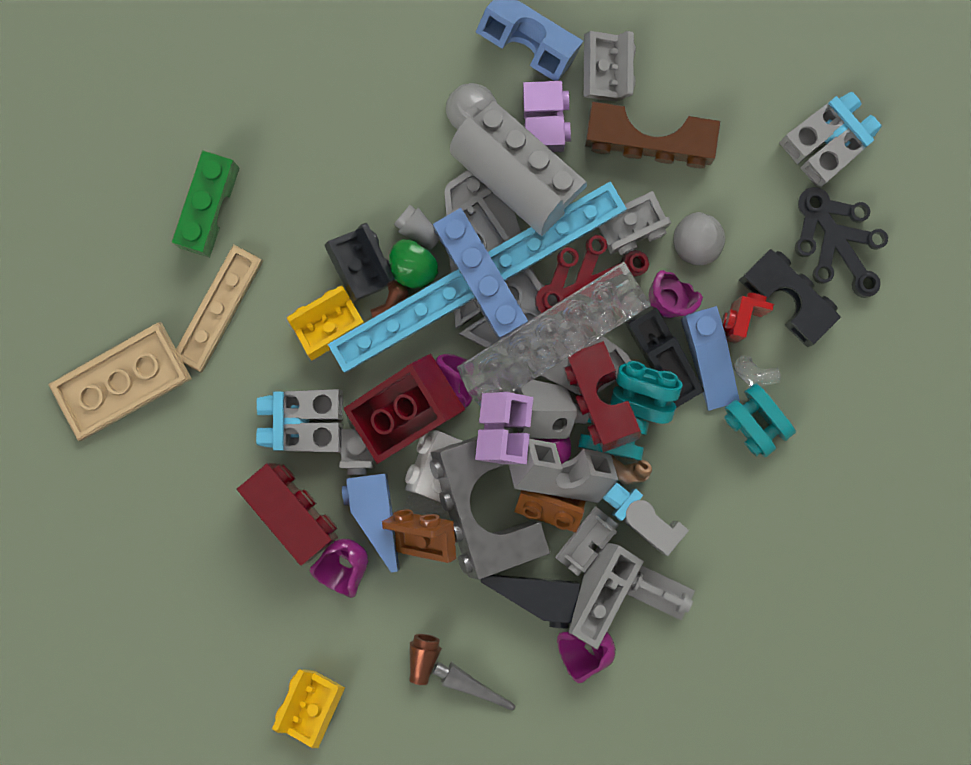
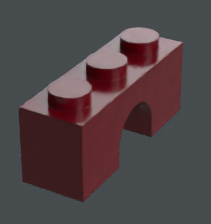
[563,341,641,452]

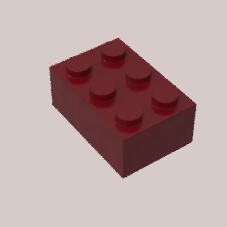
[343,353,465,464]
[236,463,338,566]

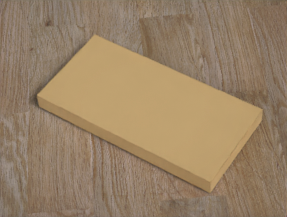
[48,322,192,441]

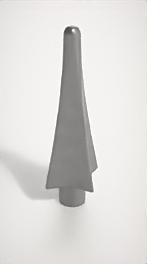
[432,661,515,710]

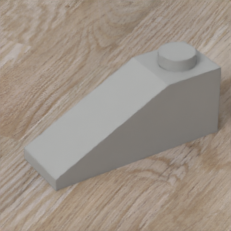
[569,543,644,649]

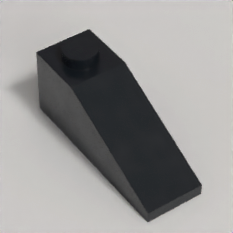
[481,574,580,629]

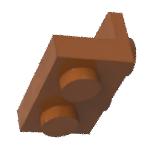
[514,490,586,533]
[382,509,456,563]

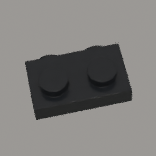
[324,223,395,303]

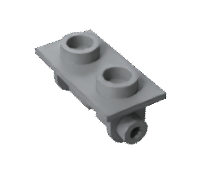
[555,506,619,576]
[627,566,695,620]

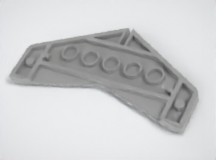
[445,170,631,396]

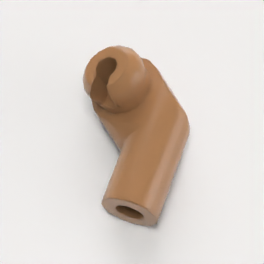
[611,455,652,485]

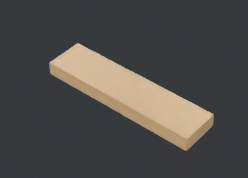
[176,244,263,373]

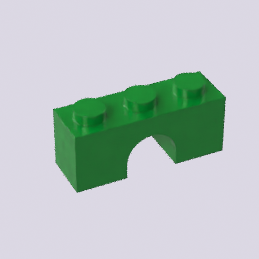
[172,150,240,258]

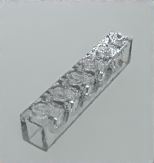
[457,262,651,408]

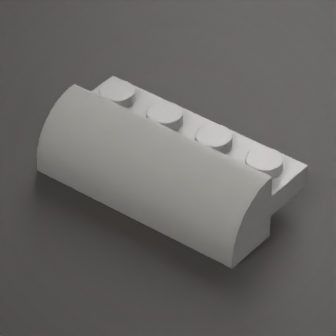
[450,100,587,236]

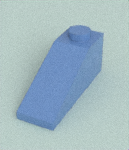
[681,306,740,411]
[342,473,400,573]

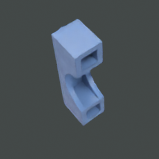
[433,208,528,341]

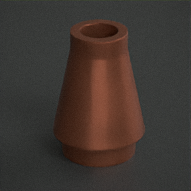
[409,634,442,685]

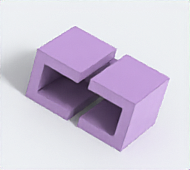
[523,81,571,152]
[475,392,533,464]

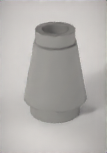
[394,205,439,250]

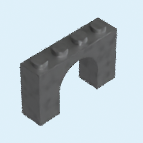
[430,428,550,580]

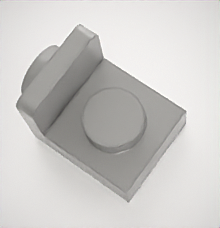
[339,429,374,475]

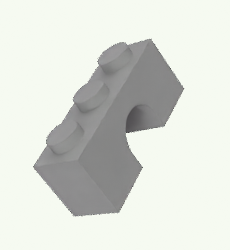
[508,439,618,503]

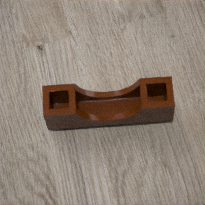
[585,102,721,169]

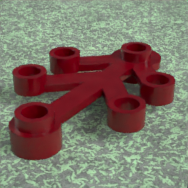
[535,235,649,328]

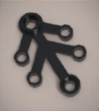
[795,187,888,298]

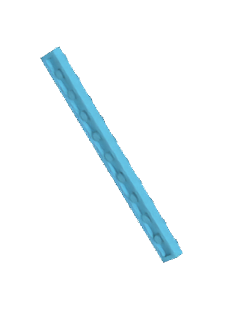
[328,181,627,373]

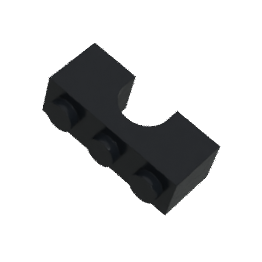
[739,249,841,347]

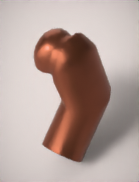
[370,281,409,318]

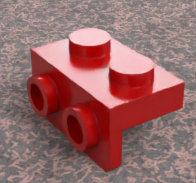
[722,293,774,343]

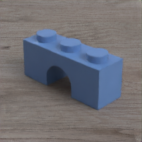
[476,0,583,81]

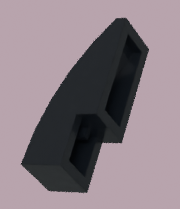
[623,304,704,408]

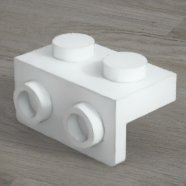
[405,430,462,503]

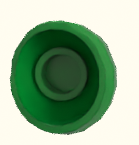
[389,239,438,288]

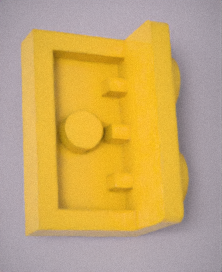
[287,286,364,361]
[272,669,345,748]

